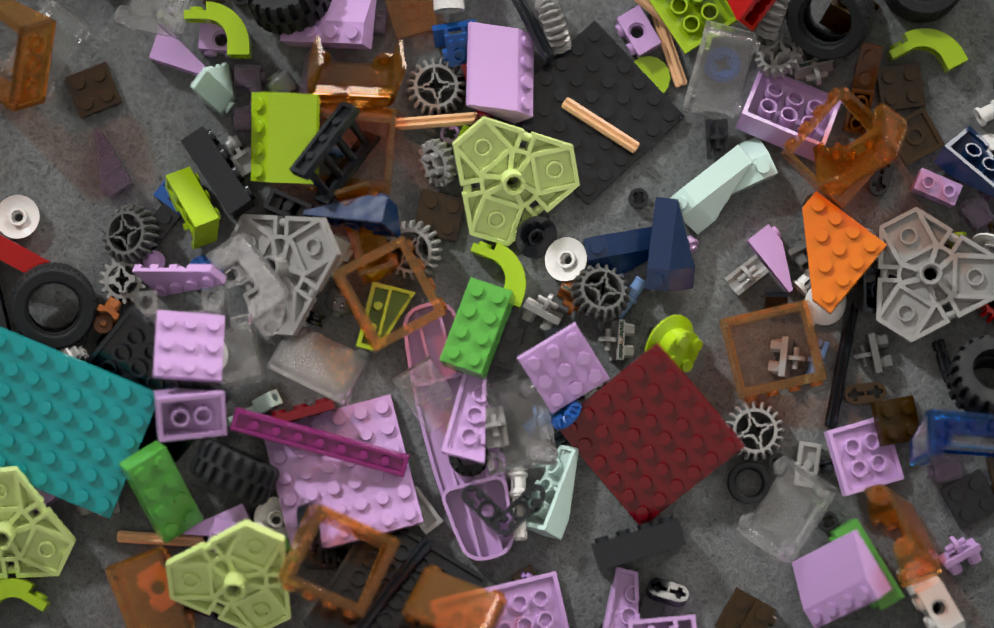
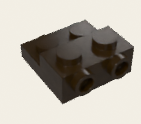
[714,587,778,628]

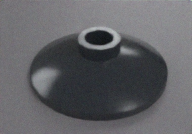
[515,216,557,258]

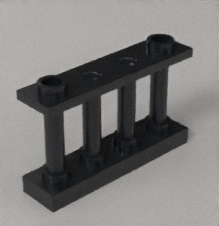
[289,101,381,205]

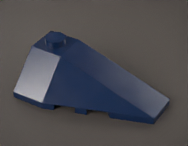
[934,126,994,197]
[303,193,401,238]
[646,197,695,292]
[583,227,652,283]

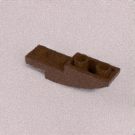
[843,43,883,135]

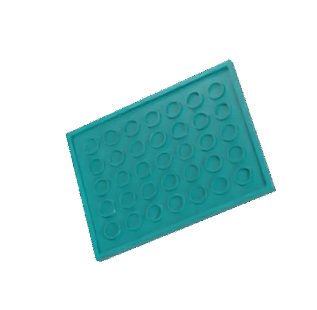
[0,327,155,519]

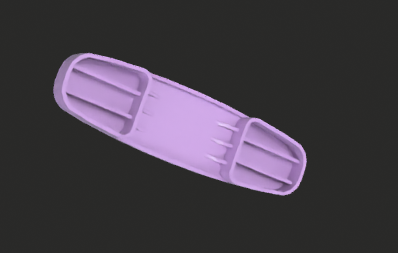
[403,302,513,561]

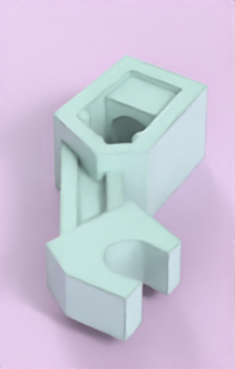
[226,389,283,427]

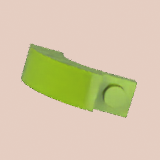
[183,1,252,59]
[886,28,968,73]
[470,241,526,309]
[0,578,51,612]

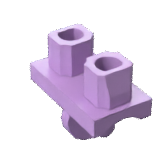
[937,535,982,576]

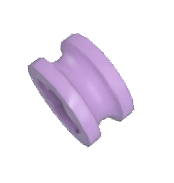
[440,126,460,145]

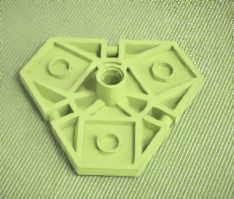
[452,116,580,246]
[0,467,76,579]
[166,519,292,628]

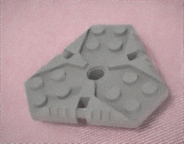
[876,207,994,343]
[224,214,342,335]

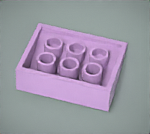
[280,0,377,49]
[466,22,534,124]
[735,72,842,162]
[792,529,892,628]

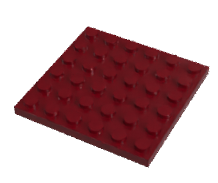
[559,342,745,525]

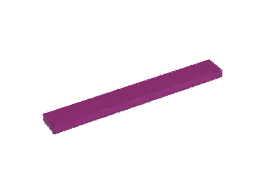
[230,407,410,477]

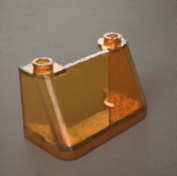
[813,104,908,196]
[865,484,941,589]
[105,545,196,628]
[402,565,508,628]

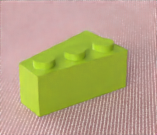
[165,166,221,250]
[356,282,416,353]

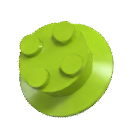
[645,315,703,372]

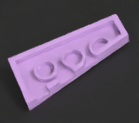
[132,264,227,296]
[441,373,487,465]
[602,567,640,628]

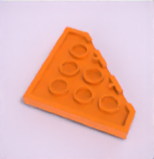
[802,191,887,314]

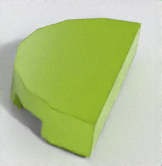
[634,56,670,93]

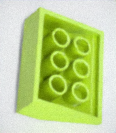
[649,0,739,54]
[251,91,320,184]

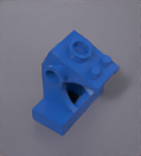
[432,19,476,67]

